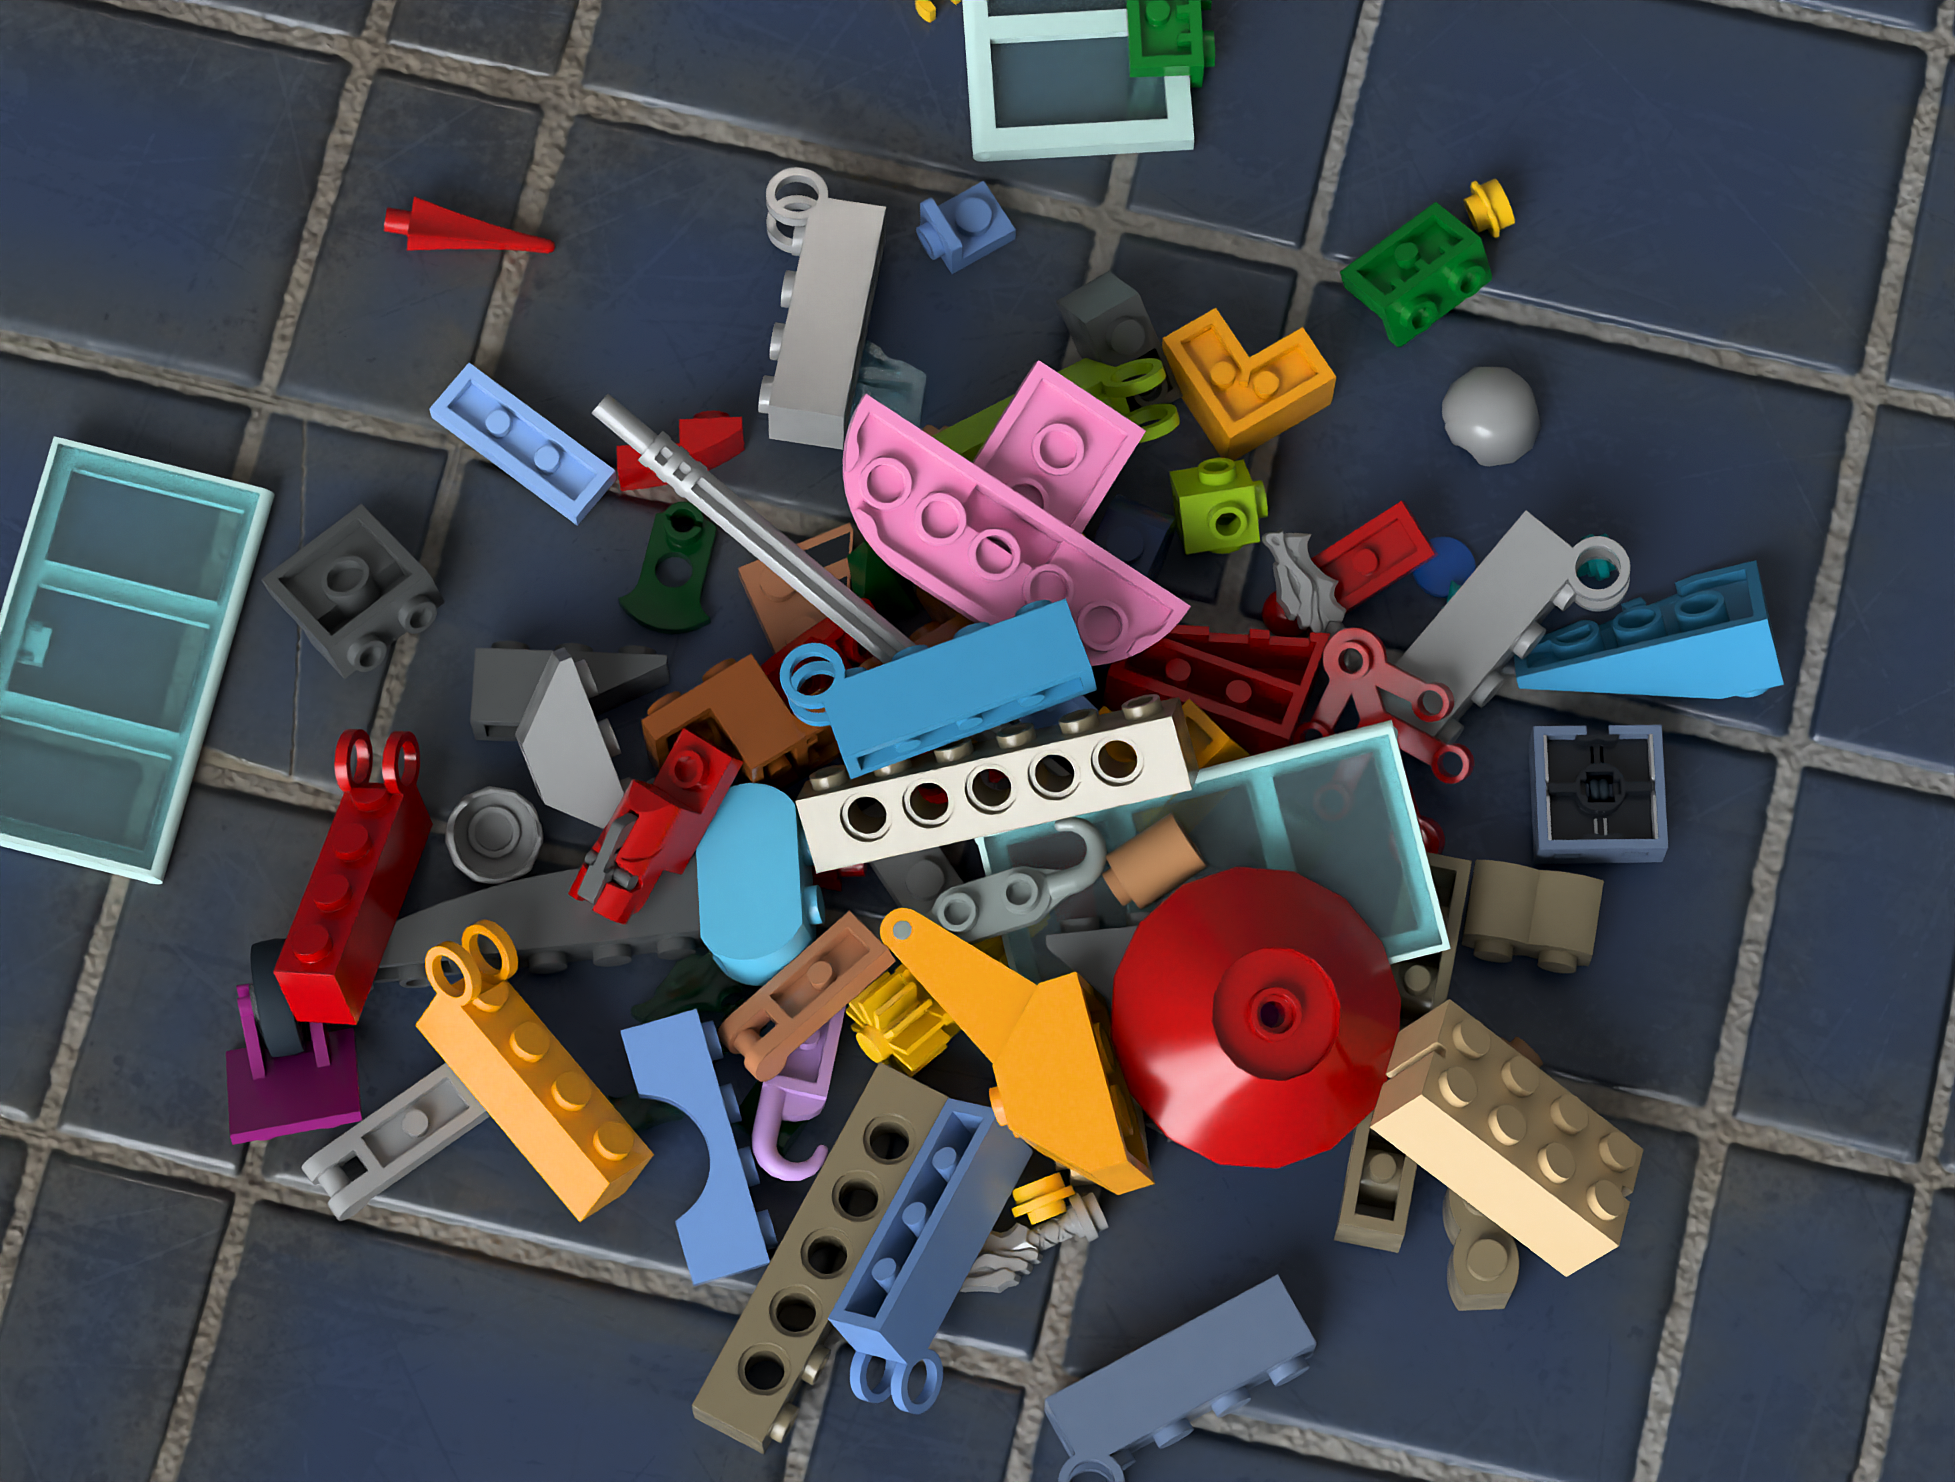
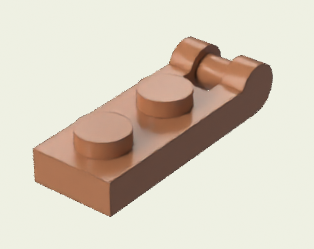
[717,911,896,1082]

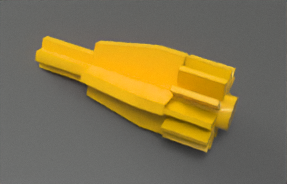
[846,913,1051,1077]

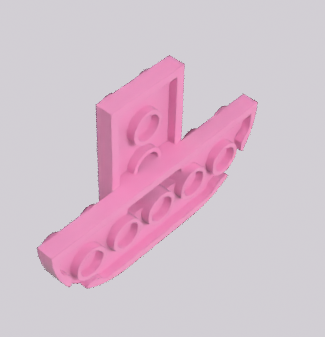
[843,360,1191,667]

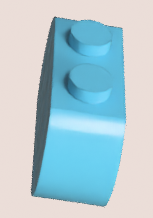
[696,783,825,986]

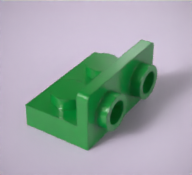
[1125,0,1215,88]
[1340,202,1492,348]

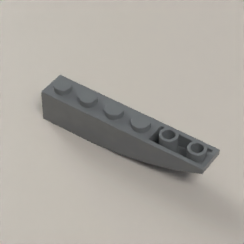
[369,856,707,992]

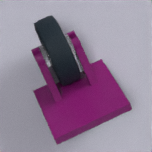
[226,938,363,1145]

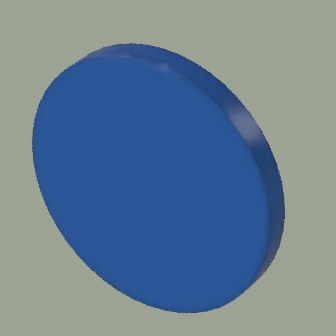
[1413,537,1475,598]

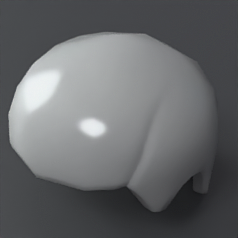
[1442,367,1541,467]
[445,786,543,886]

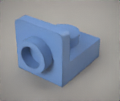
[916,181,1016,274]

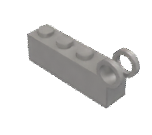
[758,167,886,450]
[1379,510,1630,763]

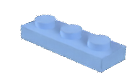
[429,363,617,526]

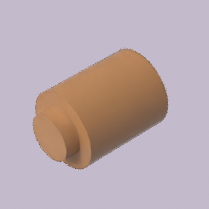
[1102,812,1208,910]

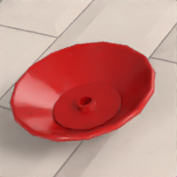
[1110,866,1401,1169]

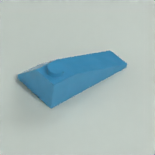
[1514,560,1784,699]

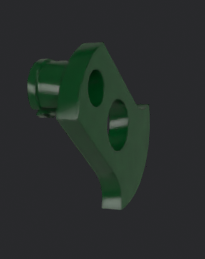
[618,502,718,634]

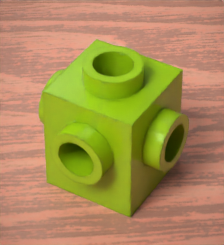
[1169,458,1268,554]

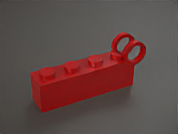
[273,728,433,1025]

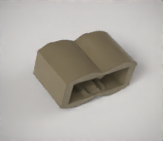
[1461,860,1604,973]
[1442,1187,1519,1311]

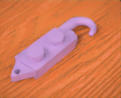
[751,1006,846,1181]

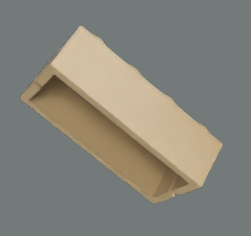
[1370,999,1644,1277]

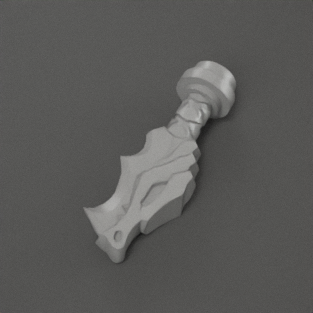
[1262,528,1363,698]
[959,1192,1109,1293]

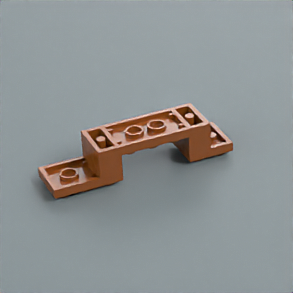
[641,585,975,791]

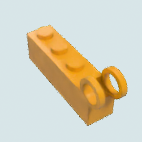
[415,919,654,1222]

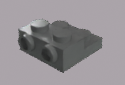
[261,503,445,679]

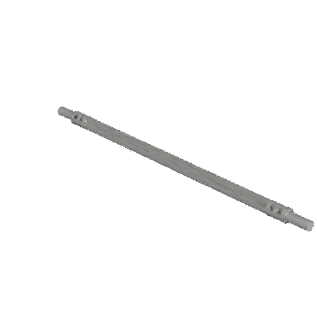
[592,393,1196,899]

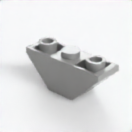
[515,647,632,829]

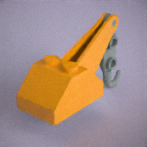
[880,817,1155,1195]

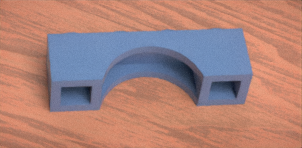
[621,1009,778,1287]

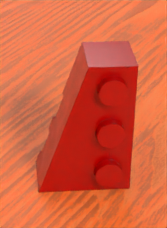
[1101,625,1330,756]

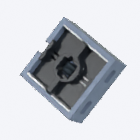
[1528,725,1668,864]

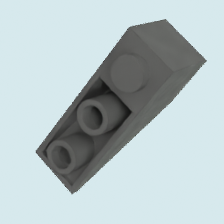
[470,641,670,741]

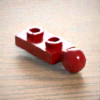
[1262,501,1438,637]

